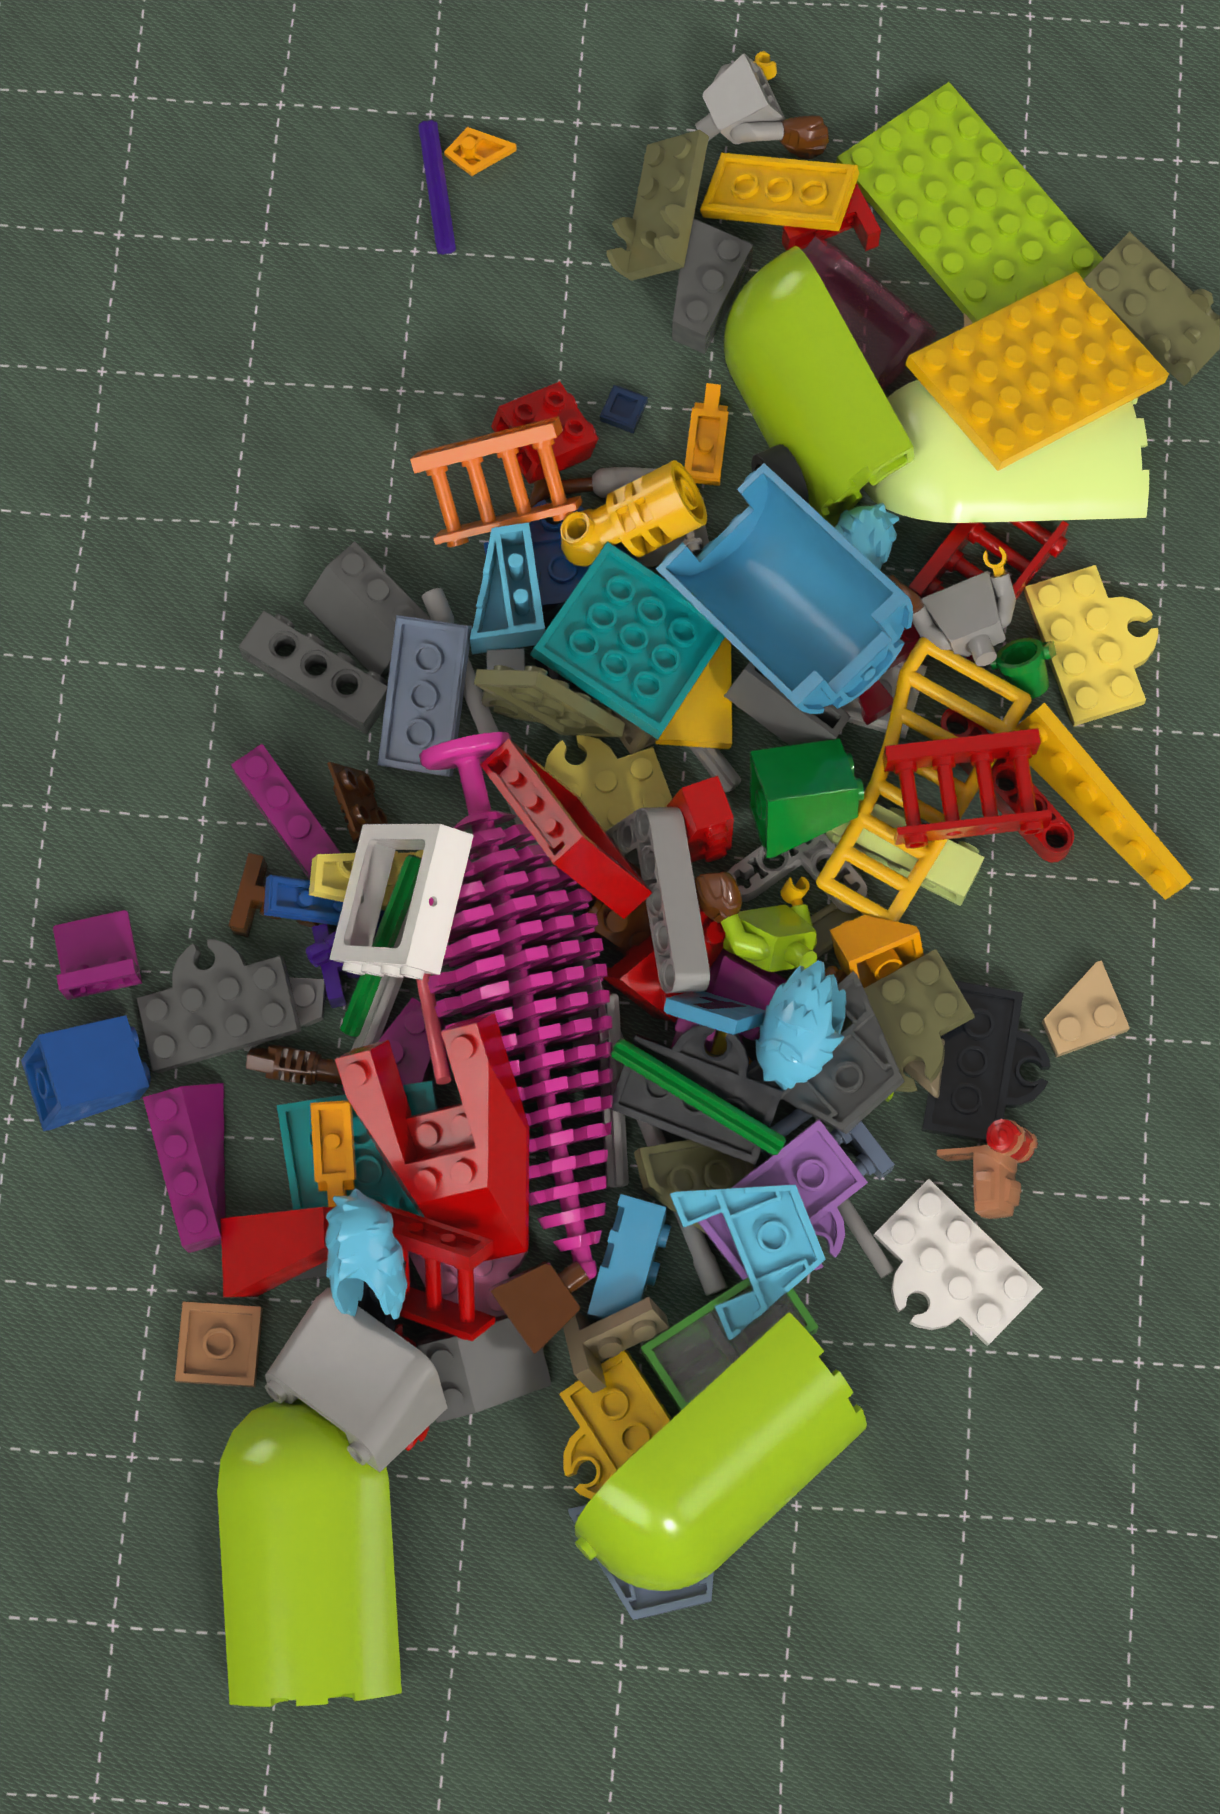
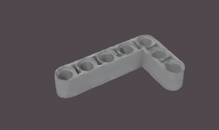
[606,807,710,993]

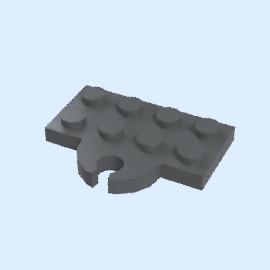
[137,939,301,1074]

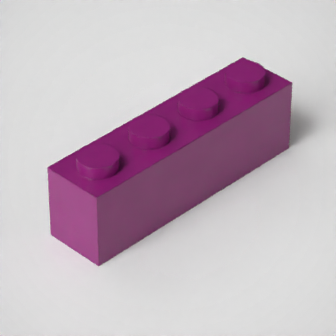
[231,744,341,880]

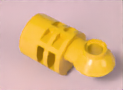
[560,460,707,567]

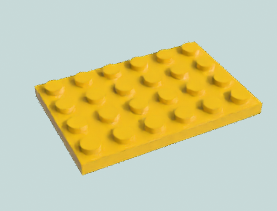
[905,271,1169,471]

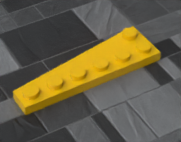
[1014,703,1193,900]

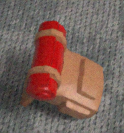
[937,1119,1038,1219]

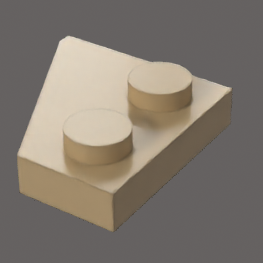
[1042,960,1130,1058]

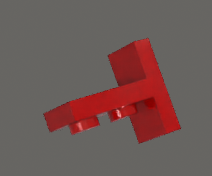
[782,182,881,252]

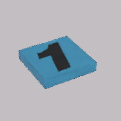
[664,991,766,1035]

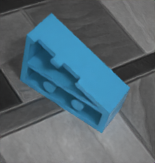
[587,1194,671,1321]

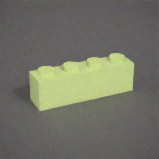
[825,801,985,906]

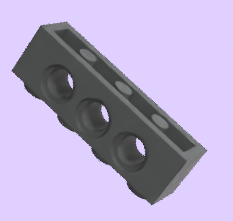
[238,611,388,735]

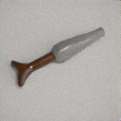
[529,467,655,508]

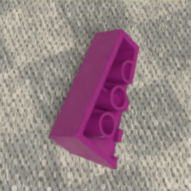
[143,1083,226,1253]

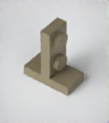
[563,1297,670,1394]

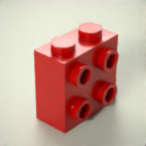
[491,381,599,484]

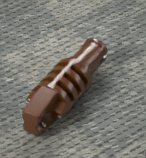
[246,1044,342,1086]

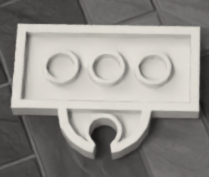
[874,1179,1043,1346]

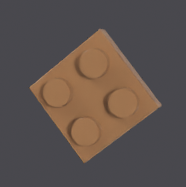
[175,1302,263,1387]

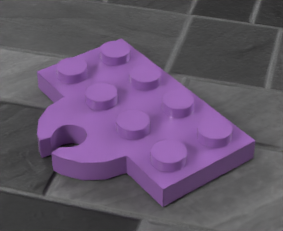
[698,1120,868,1280]

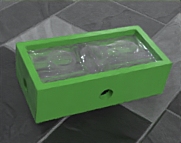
[641,1278,818,1412]

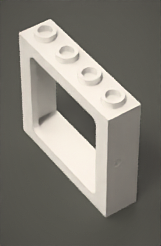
[330,824,474,980]

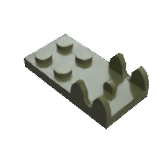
[607,130,709,281]
[1083,231,1220,386]

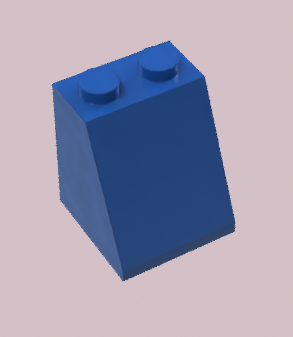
[21,1015,151,1132]

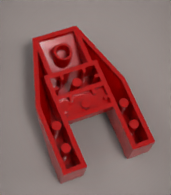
[335,1013,530,1262]

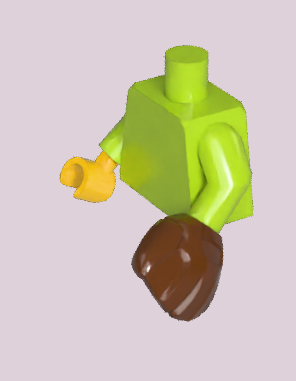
[694,872,817,972]

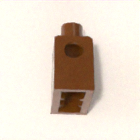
[489,1261,590,1354]

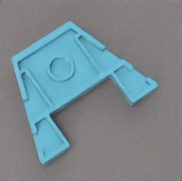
[670,1185,826,1340]

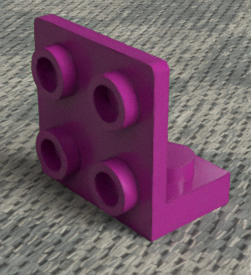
[53,910,142,1000]

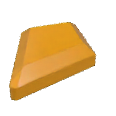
[444,127,517,176]

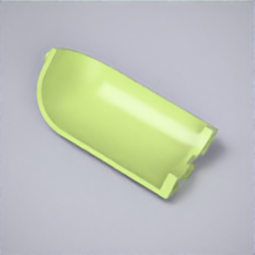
[863,380,1149,523]

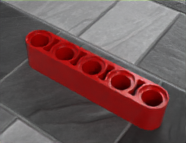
[939,708,1075,863]

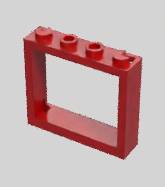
[480,738,652,919]

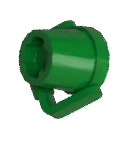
[990,638,1056,699]

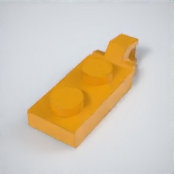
[684,383,729,486]
[310,1100,356,1207]

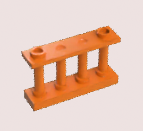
[410,416,583,547]

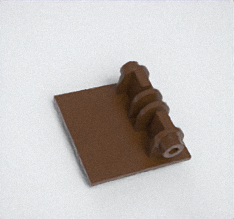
[327,762,388,844]

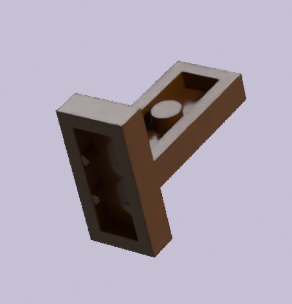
[229,853,330,937]

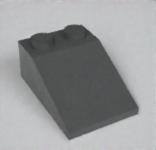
[417,1314,552,1423]

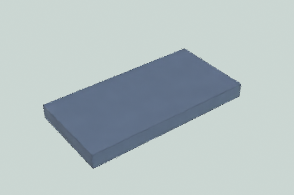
[378,615,472,777]

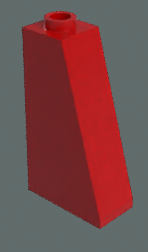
[221,1207,334,1298]

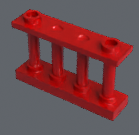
[908,520,1069,600]
[882,728,1052,849]
[376,1201,495,1341]

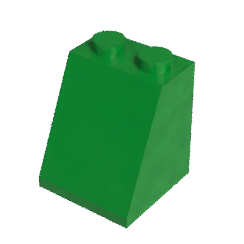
[749,738,864,858]

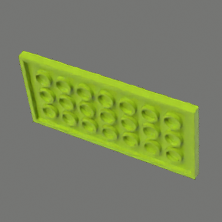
[836,82,1103,323]

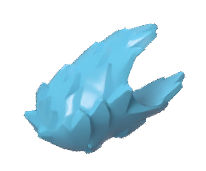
[834,503,899,570]
[756,960,846,1090]
[325,1189,407,1319]

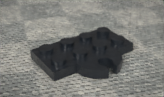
[921,980,1051,1143]
[610,1024,783,1165]

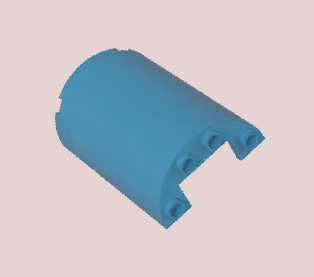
[656,463,913,714]

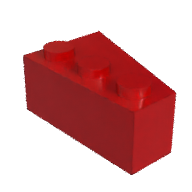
[667,776,734,863]
[603,908,726,1022]

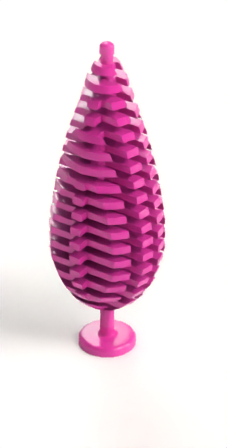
[419,732,613,1279]

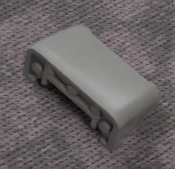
[265,1287,447,1473]

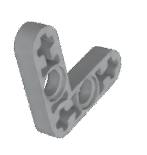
[727,833,868,913]

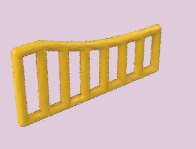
[816,637,1031,922]

